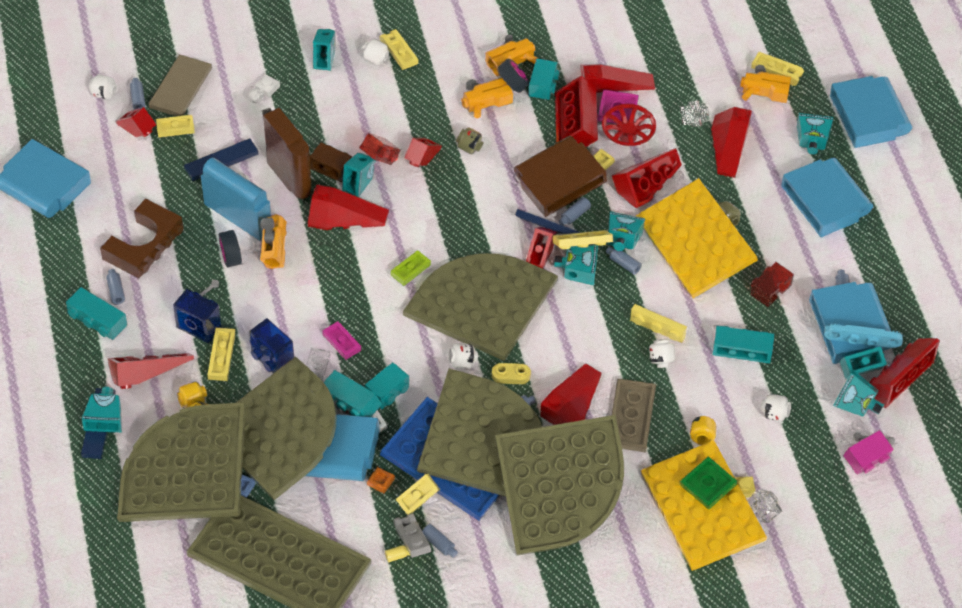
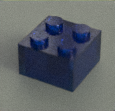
[173,289,221,344]
[249,318,294,373]

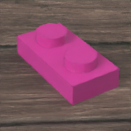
[322,321,361,360]

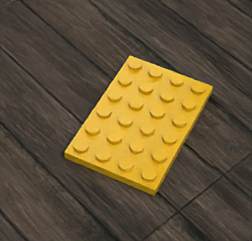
[635,178,758,298]
[641,440,767,571]

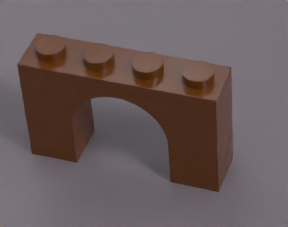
[100,198,184,279]

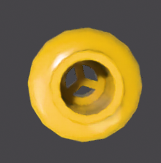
[177,381,207,408]
[690,416,717,445]

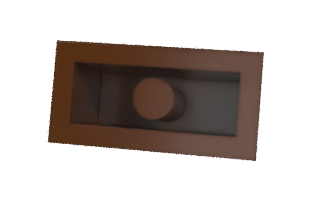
[310,143,352,183]

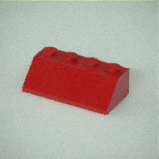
[555,75,598,147]
[869,338,940,408]

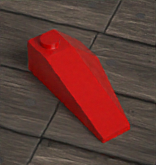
[580,64,655,93]
[611,148,682,208]

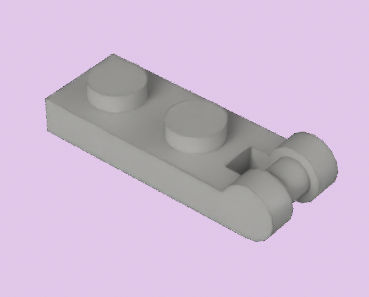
[393,513,431,558]

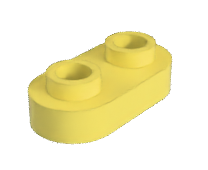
[492,363,531,384]

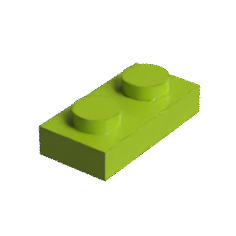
[391,250,431,286]

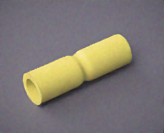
[385,545,410,563]

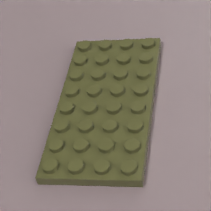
[186,496,372,608]

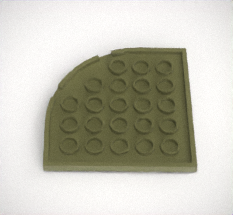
[403,253,558,361]
[236,356,337,500]
[417,368,542,497]
[117,402,246,522]
[495,415,624,556]

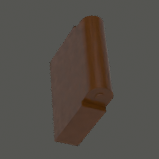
[263,108,312,199]
[514,135,607,217]

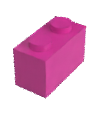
[843,430,894,475]

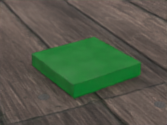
[680,456,737,509]

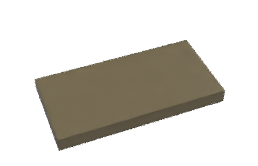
[149,54,212,117]
[611,378,656,453]

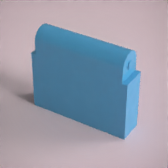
[830,76,912,148]
[0,139,91,218]
[201,158,271,241]
[781,158,873,237]
[809,282,894,364]
[306,414,380,481]

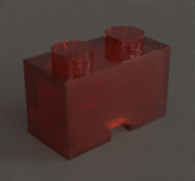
[359,133,401,165]
[750,262,794,307]

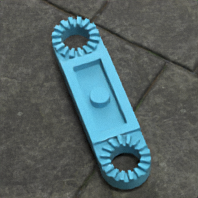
[824,323,903,348]

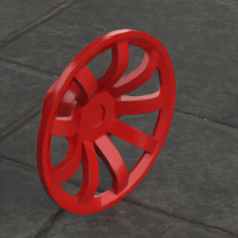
[602,104,656,146]

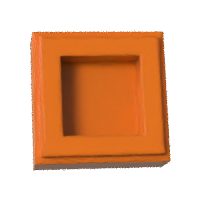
[367,467,395,494]

